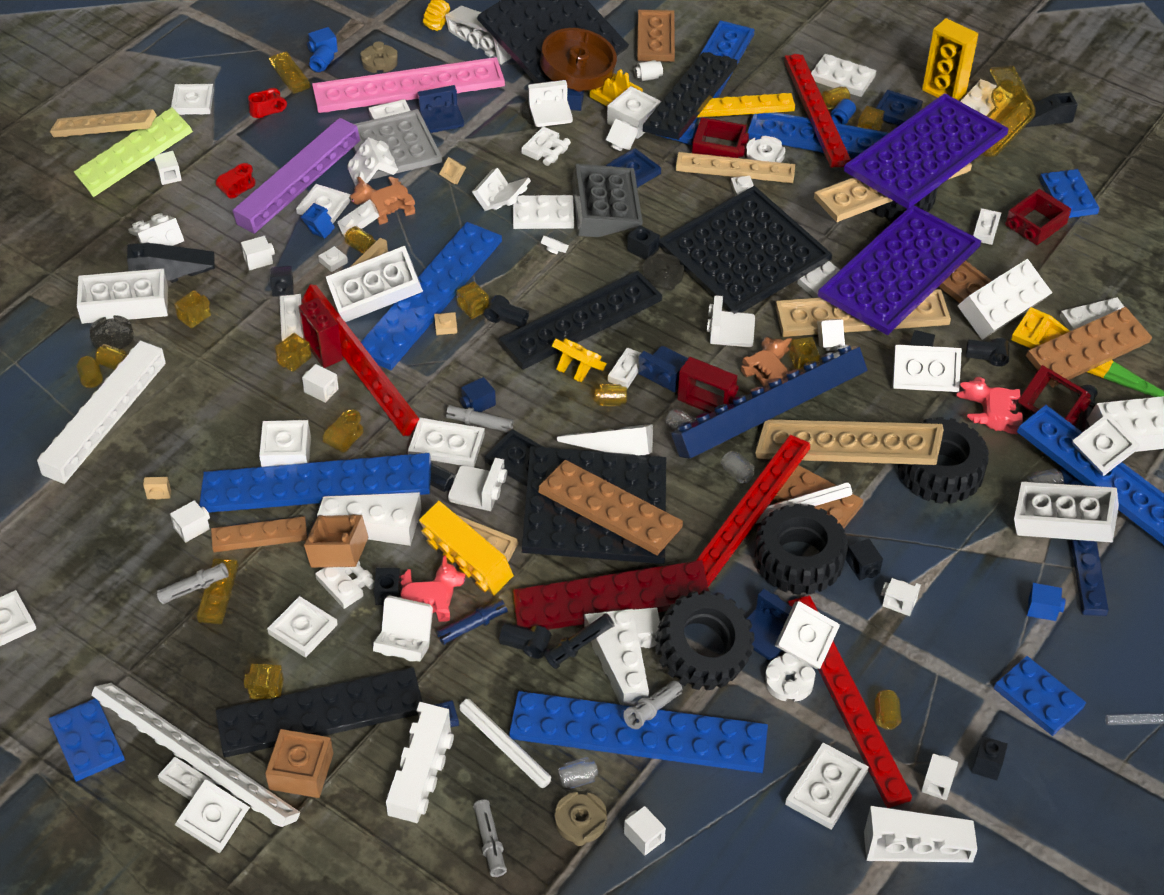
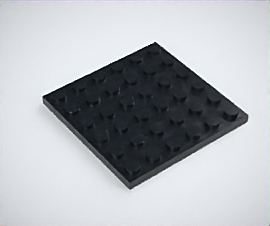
[477,0,629,84]
[659,186,832,314]
[521,446,666,564]

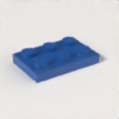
[1039,169,1100,218]
[994,656,1086,736]
[48,698,125,782]

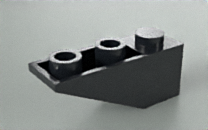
[1012,92,1078,128]

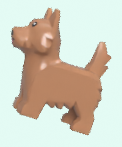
[349,176,415,225]
[741,337,802,387]

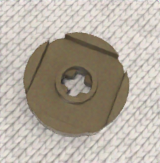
[360,41,398,73]
[555,792,607,846]

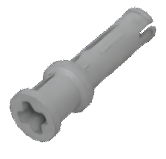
[624,680,683,729]

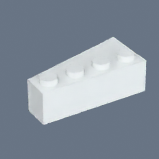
[445,6,512,64]
[317,493,421,546]
[584,609,649,707]
[386,702,454,823]
[864,806,977,862]

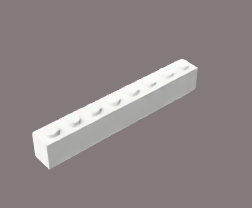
[37,341,166,484]

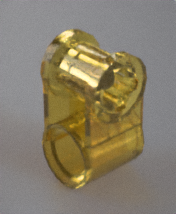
[323,410,363,453]

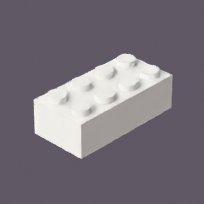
[326,246,423,322]
[958,259,1052,340]
[77,269,168,324]
[1087,396,1164,452]
[1014,482,1119,542]

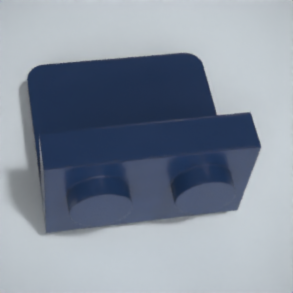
[418,85,464,133]
[638,346,688,392]
[746,589,793,660]

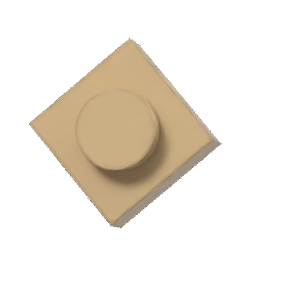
[439,157,466,184]
[434,312,457,335]
[143,477,171,499]

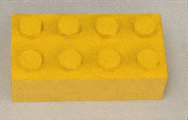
[922,18,979,101]
[419,501,514,596]

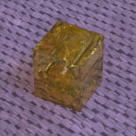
[457,281,489,319]
[174,290,211,329]
[275,333,311,372]
[790,337,820,369]
[244,664,284,699]

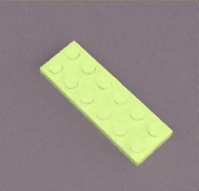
[74,107,193,197]

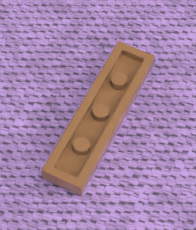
[211,516,308,552]

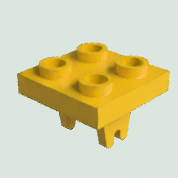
[590,69,643,107]
[552,338,607,382]

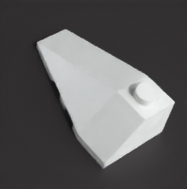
[557,424,653,455]

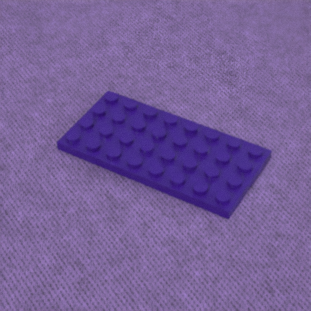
[844,93,1009,209]
[818,205,981,335]

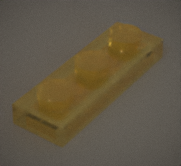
[269,51,310,94]
[197,558,238,624]

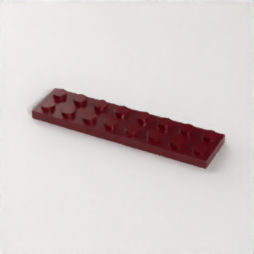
[513,560,709,630]

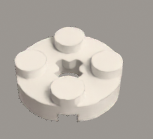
[746,136,785,163]
[765,653,816,702]

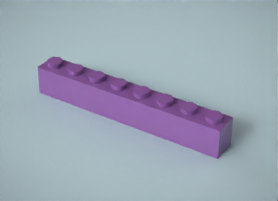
[233,118,360,234]

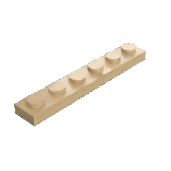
[50,109,157,137]
[676,152,795,183]

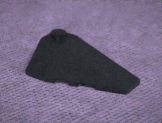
[127,243,215,283]

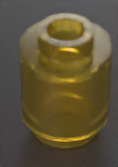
[822,86,850,110]
[345,226,376,253]
[95,344,128,370]
[77,356,103,388]
[594,384,627,406]
[874,690,902,730]

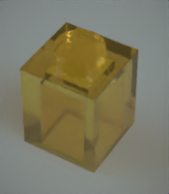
[857,106,885,131]

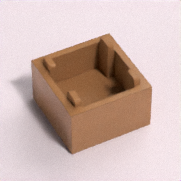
[304,515,369,568]
[265,729,333,798]

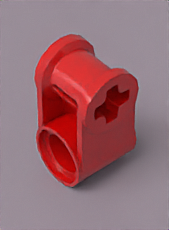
[248,88,287,118]
[216,163,256,199]

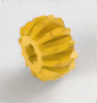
[423,0,450,31]

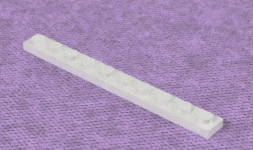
[91,683,300,827]

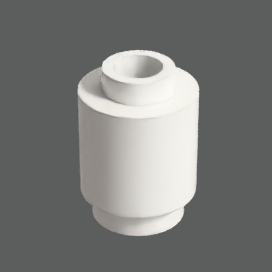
[634,60,663,82]

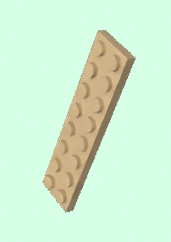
[814,163,972,222]
[775,289,951,337]
[755,420,944,465]

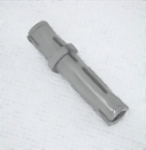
[446,405,514,433]
[157,563,229,604]
[473,800,507,877]

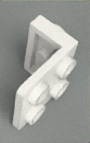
[528,80,573,127]
[347,137,398,186]
[472,168,531,211]
[128,213,184,246]
[707,296,755,347]
[448,458,507,511]
[373,596,433,662]

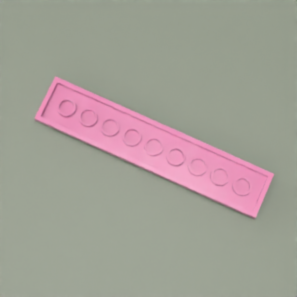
[312,57,505,113]

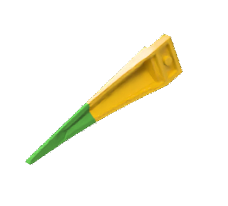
[1011,307,1164,397]

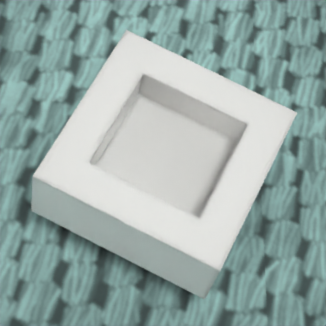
[541,236,569,254]
[318,246,348,272]

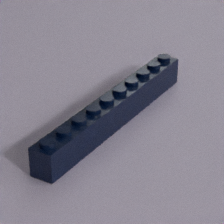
[671,344,868,458]

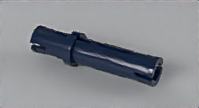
[436,599,508,645]

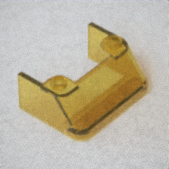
[982,66,1035,157]

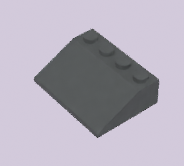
[571,164,643,237]

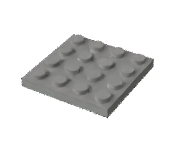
[353,109,442,180]

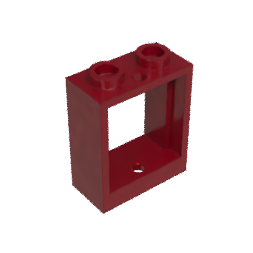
[692,117,749,158]
[1005,188,1071,245]
[298,298,343,368]
[678,357,739,413]
[1018,365,1091,426]

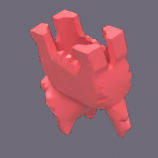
[957,377,1023,435]
[400,556,466,622]

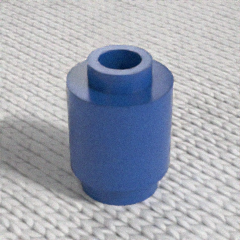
[309,45,334,72]
[831,99,856,125]

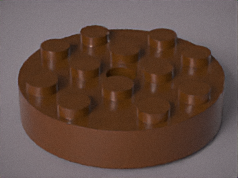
[540,28,617,92]

